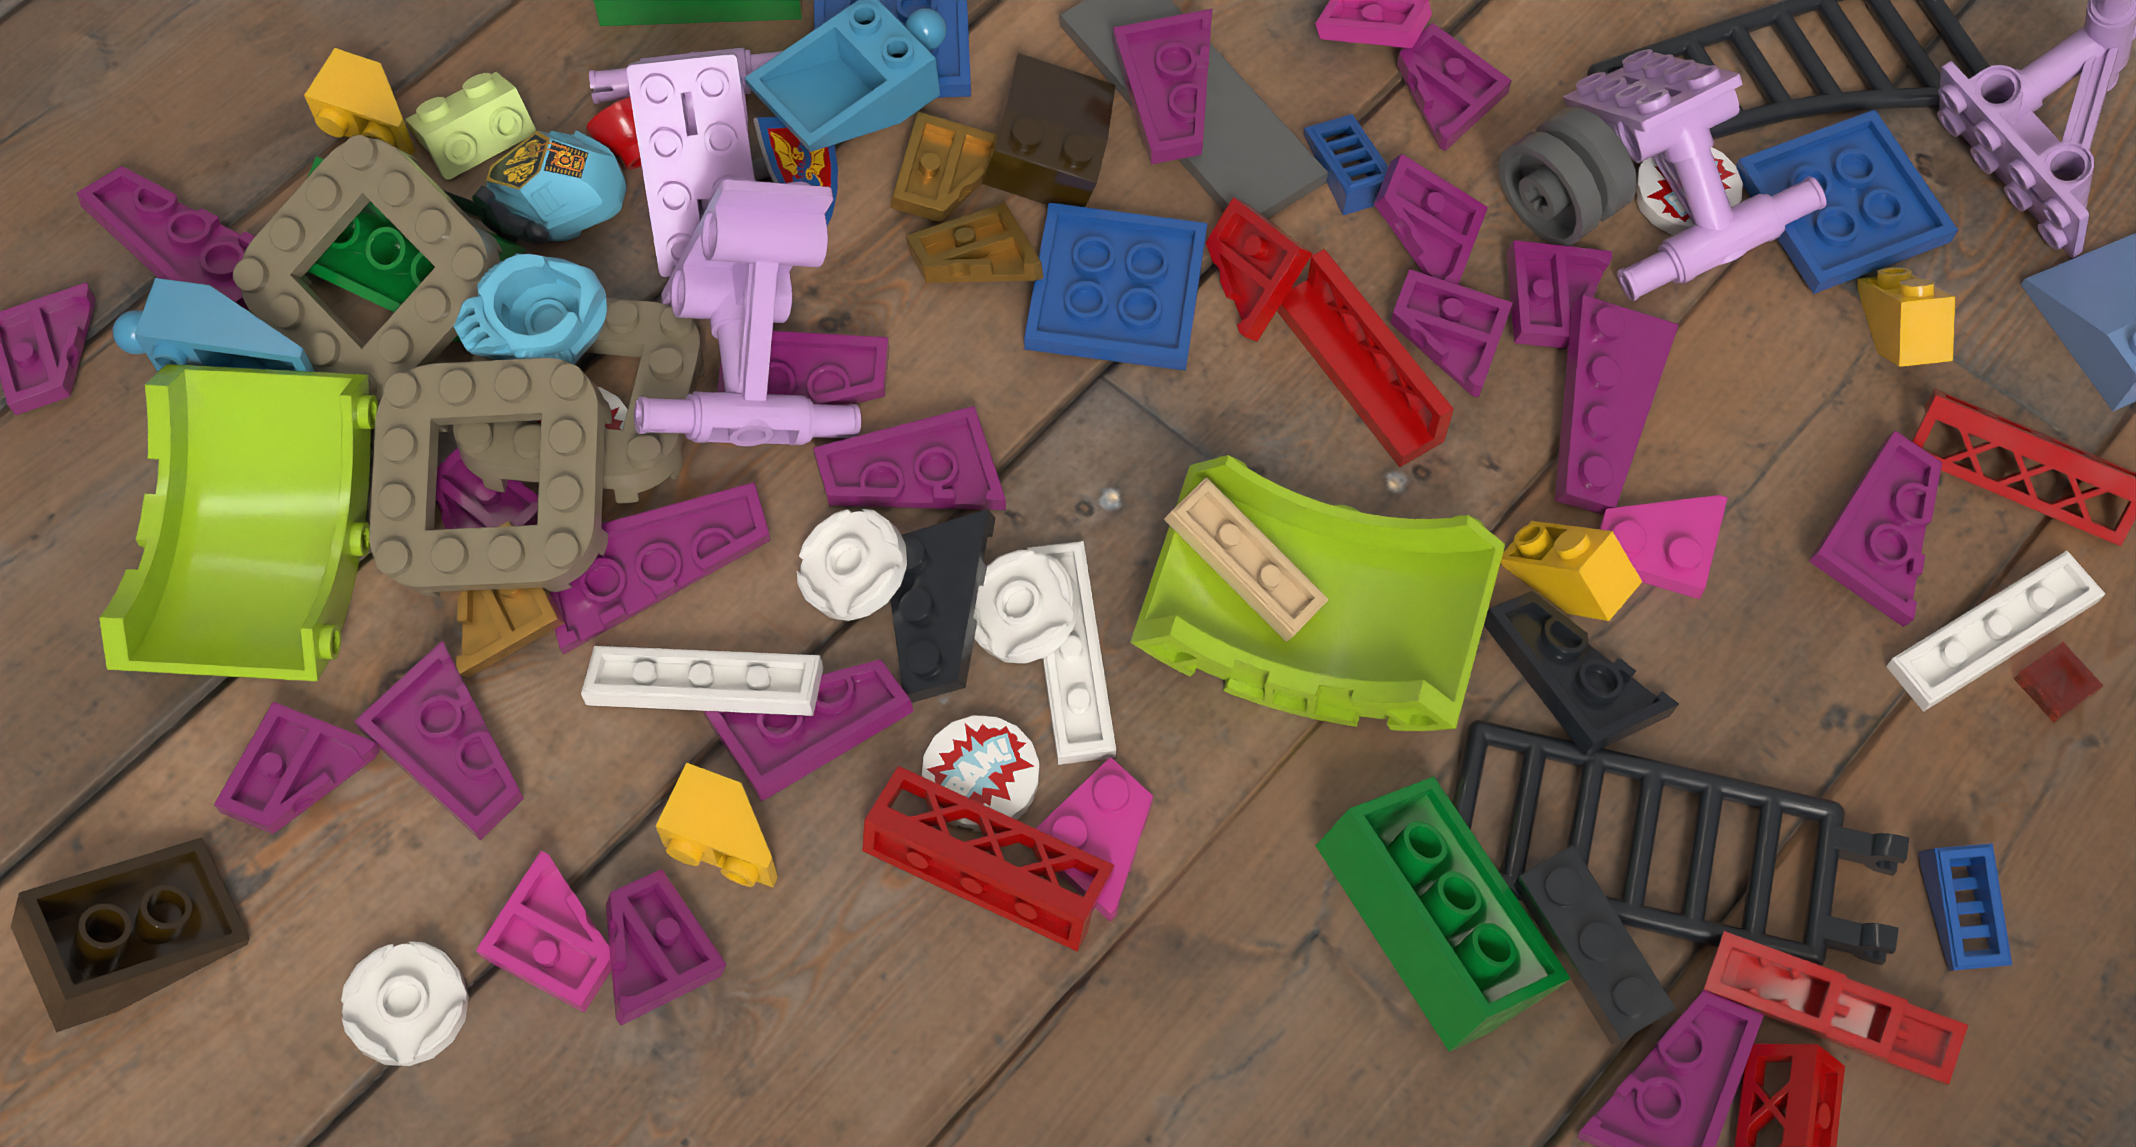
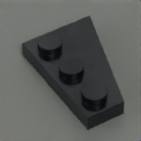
[890,509,996,703]
[1484,591,1679,756]

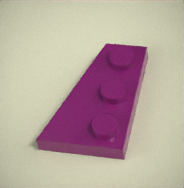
[717,331,890,405]
[1809,431,1942,627]

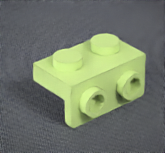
[405,72,536,180]

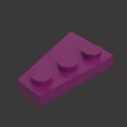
[1112,8,1213,165]
[813,406,1006,510]
[354,641,524,840]
[703,659,914,802]
[1577,990,1764,1147]

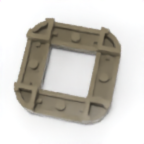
[233,135,503,406]
[453,298,704,503]
[369,358,612,597]

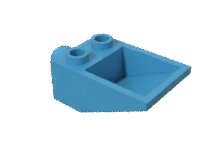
[744,0,947,152]
[112,278,315,372]

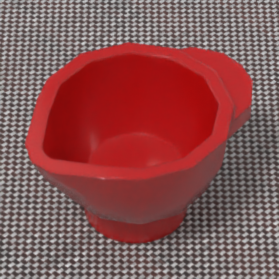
[586,97,642,170]

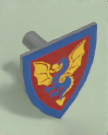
[752,117,838,226]

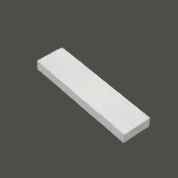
[1027,541,1116,765]
[1886,551,2105,712]
[581,646,823,716]

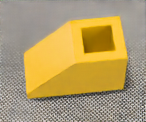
[304,48,415,155]
[1857,267,1955,367]
[1501,521,1642,621]
[656,763,778,888]

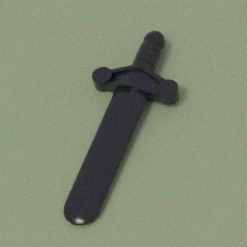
[443,186,549,244]

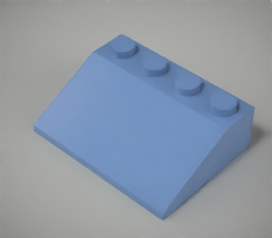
[2021,233,2136,411]

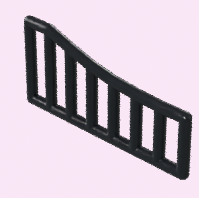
[1587,0,1990,162]

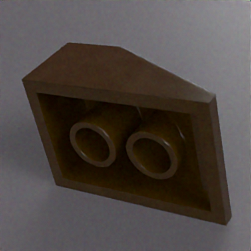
[981,53,1116,207]
[11,838,250,1033]

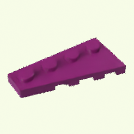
[76,166,255,310]
[1555,295,1679,515]
[550,482,771,655]

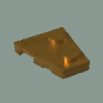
[890,112,995,223]
[906,203,1044,283]
[456,521,565,678]

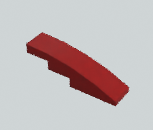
[1704,931,1969,1086]

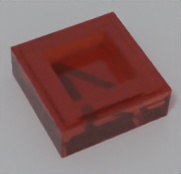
[2014,642,2104,723]

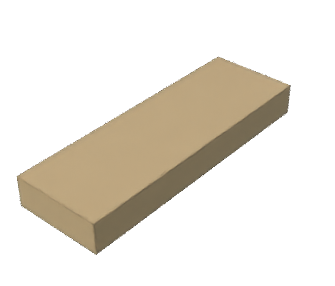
[1164,477,1329,642]

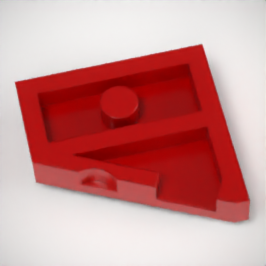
[1205,197,1313,342]

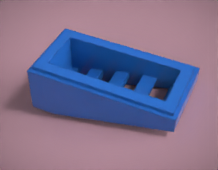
[1303,114,1388,215]
[1918,843,2012,971]

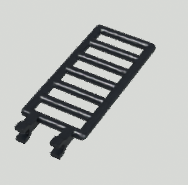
[1452,720,1910,966]

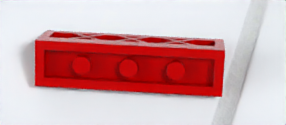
[1277,249,1454,468]
[1911,388,2136,546]
[862,766,1115,952]
[1735,1044,1845,1147]

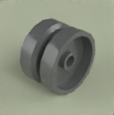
[1498,107,1637,246]

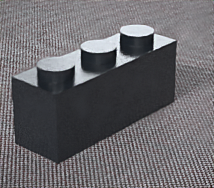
[1512,845,1676,1045]

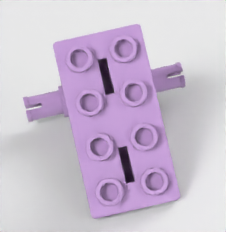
[1937,0,2136,259]
[589,47,783,277]
[1563,49,1826,301]
[634,177,861,446]

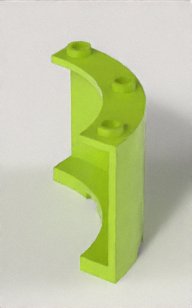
[99,364,378,681]
[1130,455,1505,731]

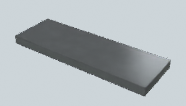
[1060,0,1328,219]

